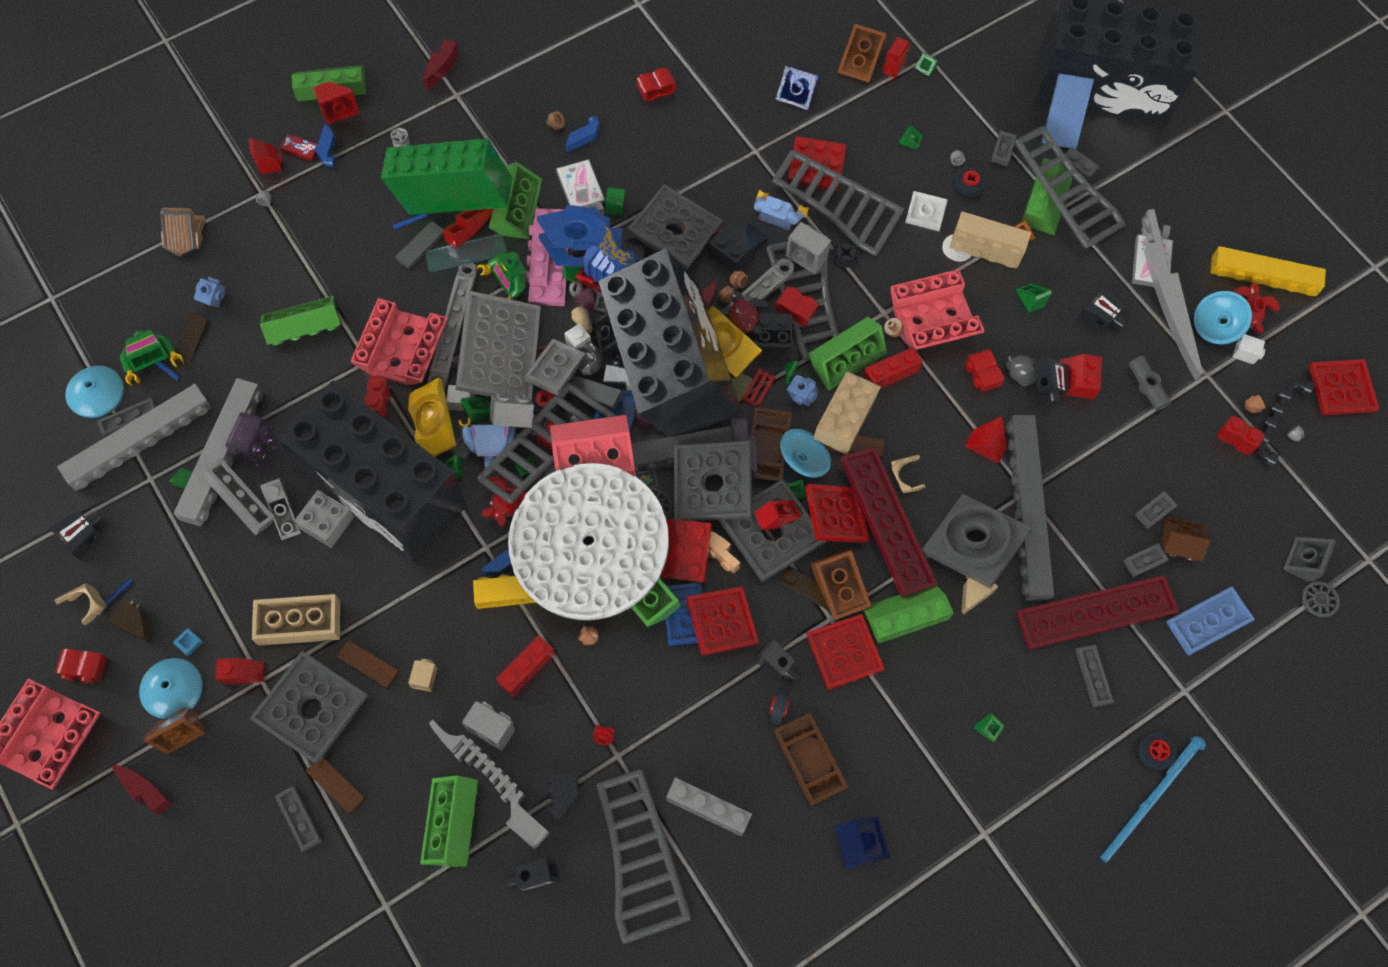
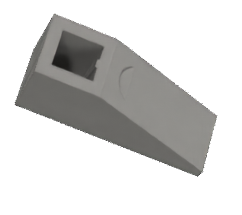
[260,477,301,540]

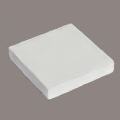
[905,191,948,231]

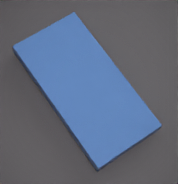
[1042,73,1094,149]
[1166,586,1255,656]

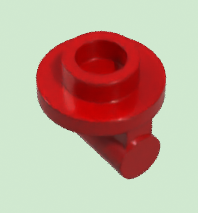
[593,725,615,745]

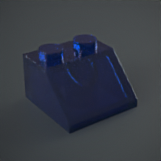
[776,64,821,110]
[835,816,890,869]

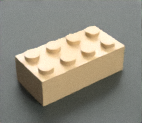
[949,212,1031,268]
[813,371,881,454]
[252,594,340,646]

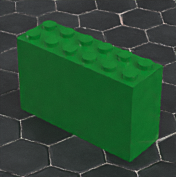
[381,138,512,215]

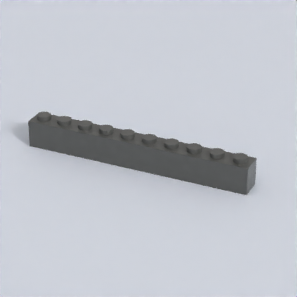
[1006,415,1054,601]
[543,426,734,476]

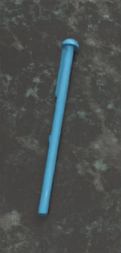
[1100,736,1206,863]

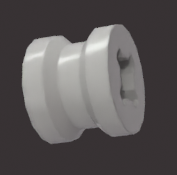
[391,128,410,147]

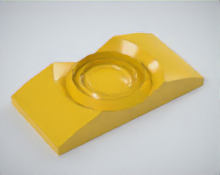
[708,306,762,378]
[408,378,456,457]

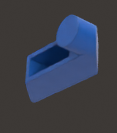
[566,116,600,152]
[316,124,336,168]
[481,548,512,575]

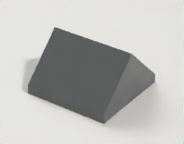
[1284,537,1336,583]

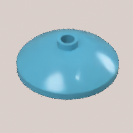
[1194,291,1252,345]
[65,366,124,418]
[780,429,831,478]
[139,658,203,719]

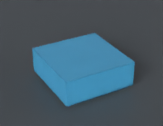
[173,628,204,657]

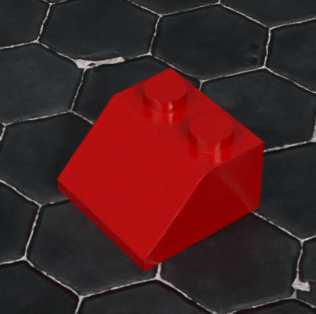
[312,82,360,125]
[1059,354,1102,399]

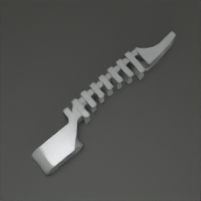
[429,719,549,850]

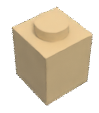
[408,659,438,692]

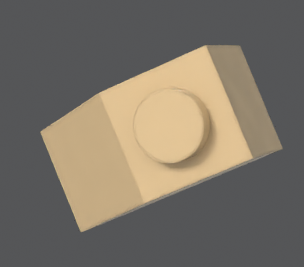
[961,577,998,614]

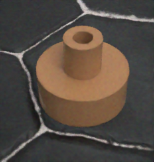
[546,111,565,130]
[884,318,904,338]

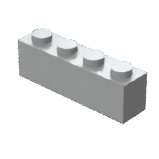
[203,458,275,535]
[666,778,752,837]

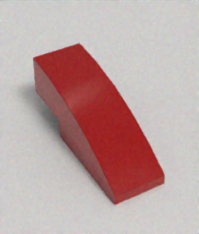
[443,208,495,248]

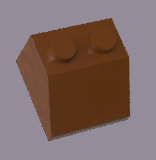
[1161,516,1211,561]

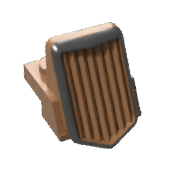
[160,208,206,257]

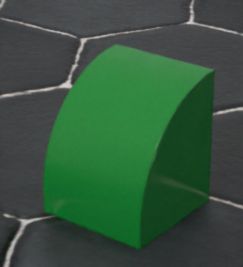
[605,188,626,217]

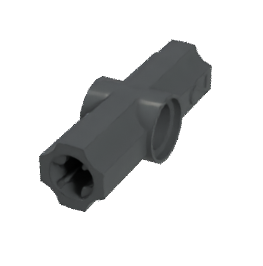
[1129,356,1171,411]

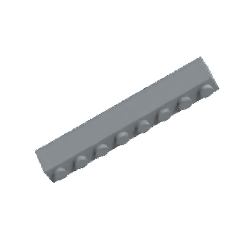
[173,378,263,527]
[57,384,212,491]

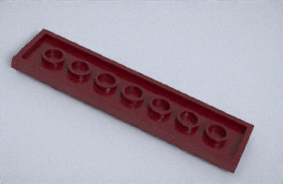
[840,447,938,598]
[1016,575,1179,650]

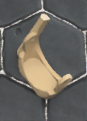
[891,455,926,494]
[54,583,106,625]

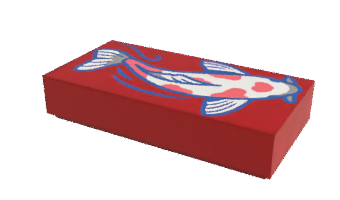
[280,134,318,161]

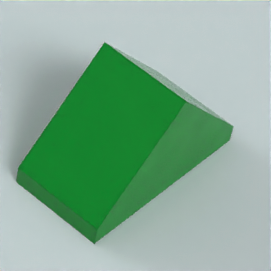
[1016,283,1052,313]
[461,397,491,425]

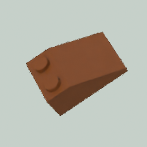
[837,24,887,83]
[810,550,871,620]
[143,708,206,754]

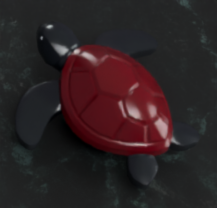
[720,291,768,335]

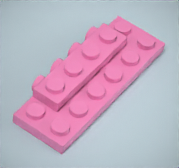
[526,208,569,306]

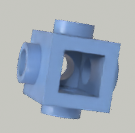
[194,277,226,307]
[787,375,819,406]

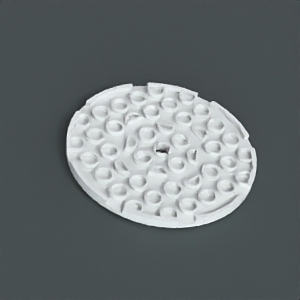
[508,463,669,620]

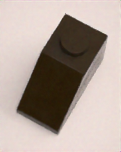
[108,600,151,643]

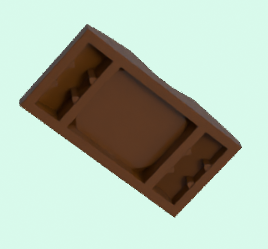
[750,407,792,482]
[774,713,849,806]

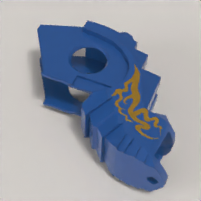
[537,205,640,283]

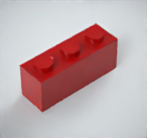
[862,347,922,389]
[495,635,555,698]

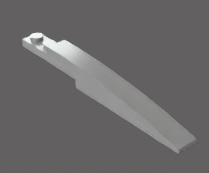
[1142,209,1203,380]

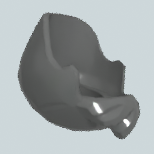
[578,342,604,376]
[1006,355,1036,386]

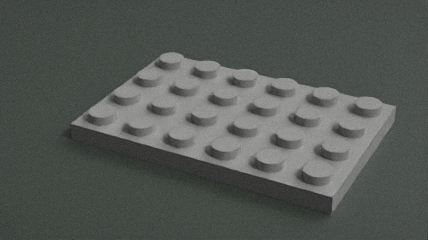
[455,291,541,400]

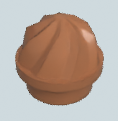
[730,271,748,289]
[718,285,735,304]
[1245,395,1265,413]
[578,625,598,645]

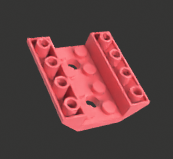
[891,269,984,350]
[351,298,448,386]
[550,415,636,477]
[0,678,100,790]

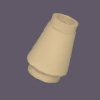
[571,306,593,334]

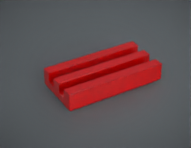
[742,368,776,407]

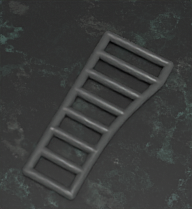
[1015,126,1126,249]
[772,150,904,256]
[765,241,839,360]
[477,383,616,504]
[596,769,691,944]

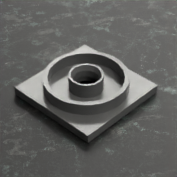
[626,184,723,270]
[674,441,752,521]
[718,479,827,582]
[922,494,1031,589]
[249,651,369,765]

